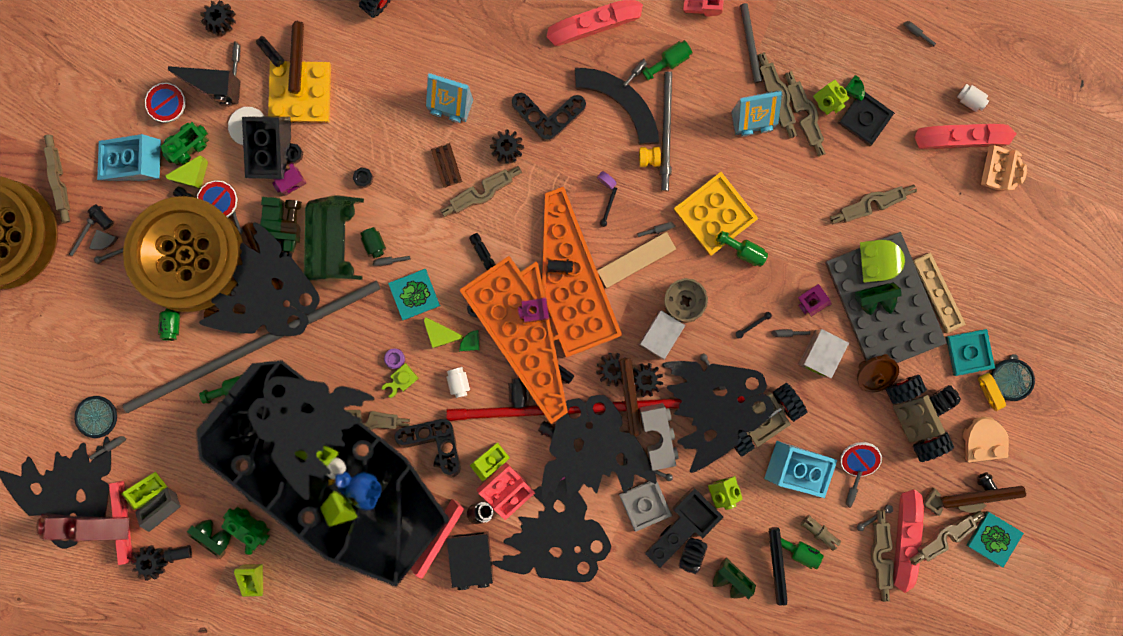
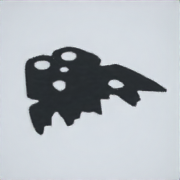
[199,222,320,336]
[662,361,774,473]
[248,377,375,500]
[542,395,657,501]
[0,437,111,549]
[492,479,611,582]

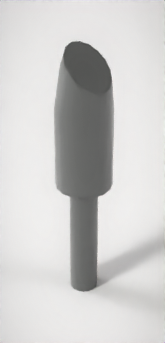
[903,21,936,47]
[231,41,241,76]
[623,59,647,87]
[637,222,675,237]
[373,256,411,266]
[771,329,810,337]
[89,436,126,460]
[846,471,862,508]

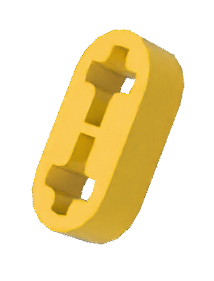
[978,373,1006,411]

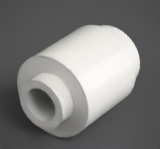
[957,84,989,112]
[446,367,470,398]

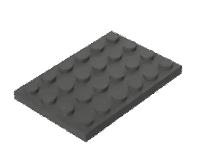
[825,232,947,363]

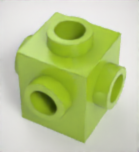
[813,80,850,115]
[708,476,743,510]

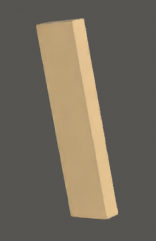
[597,232,676,289]
[913,252,966,333]

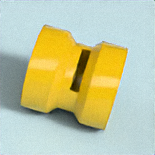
[639,147,661,167]

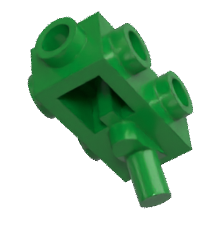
[160,122,209,165]
[221,506,270,555]

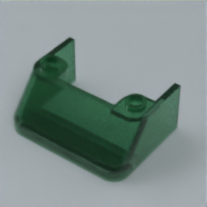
[304,195,364,281]

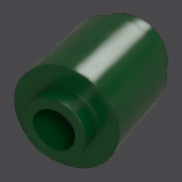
[360,227,387,259]

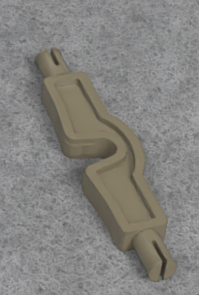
[757,52,798,139]
[784,71,826,157]
[44,135,71,223]
[441,166,522,217]
[830,184,917,224]
[346,410,410,430]
[871,509,894,602]
[910,511,985,566]

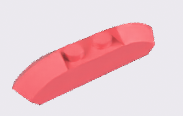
[547,0,643,46]
[915,124,1017,149]
[893,489,924,593]

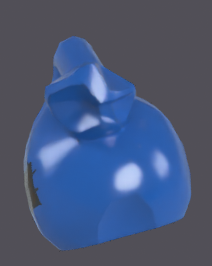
[335,472,381,510]

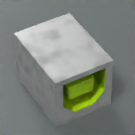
[638,311,685,359]
[798,329,849,378]

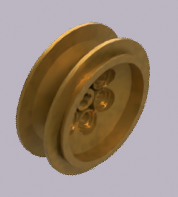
[0,176,58,289]
[123,196,243,312]

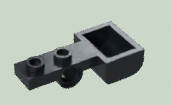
[645,487,723,568]

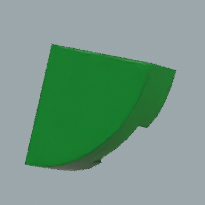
[845,75,865,101]
[459,330,480,351]

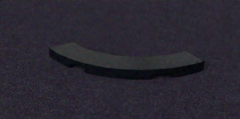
[575,68,659,145]

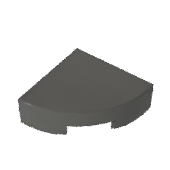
[89,230,118,250]

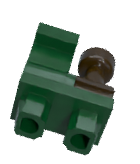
[260,197,302,253]

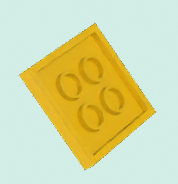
[268,61,331,123]
[673,172,759,256]

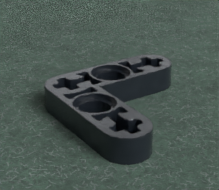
[512,93,586,141]
[395,419,461,477]

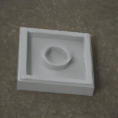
[619,481,672,532]

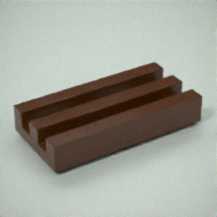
[431,143,462,188]

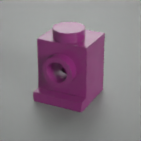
[272,163,307,195]
[798,284,832,317]
[518,298,549,323]

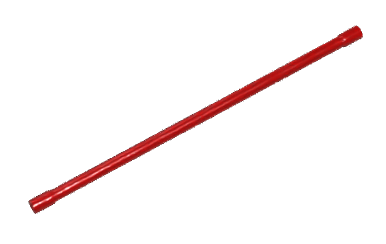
[447,393,765,421]

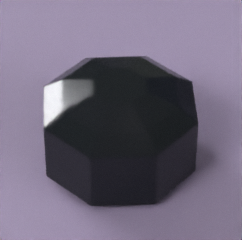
[287,143,304,164]
[353,167,374,188]

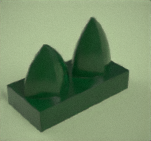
[855,282,902,315]
[187,520,231,559]
[713,558,756,599]

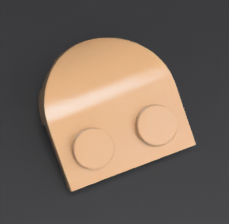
[981,145,1027,190]
[962,417,1009,463]

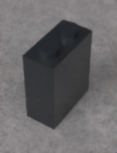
[447,531,494,590]

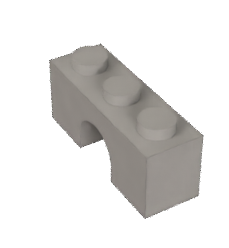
[639,403,679,471]

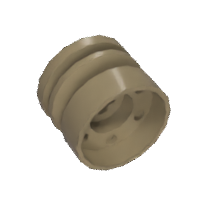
[665,278,708,323]

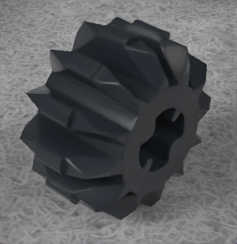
[200,0,236,36]
[490,129,524,164]
[596,353,625,387]
[633,363,663,397]
[929,386,961,417]
[679,538,707,574]
[131,545,168,581]

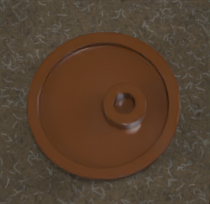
[857,354,899,393]

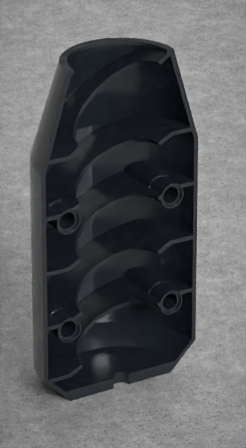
[196,360,449,587]

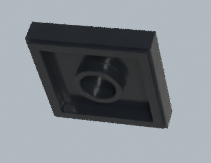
[838,92,895,146]

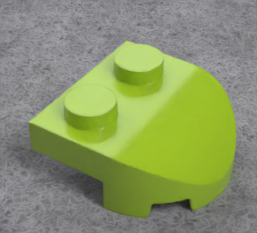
[860,240,905,283]

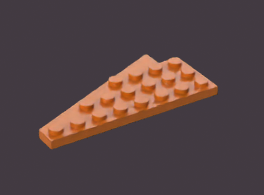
[542,186,622,358]
[460,256,568,424]

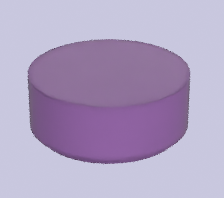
[597,171,616,190]
[384,349,405,369]

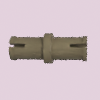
[801,515,841,551]

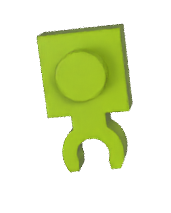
[382,363,419,398]

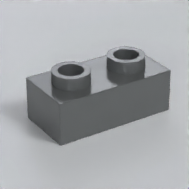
[135,487,181,532]

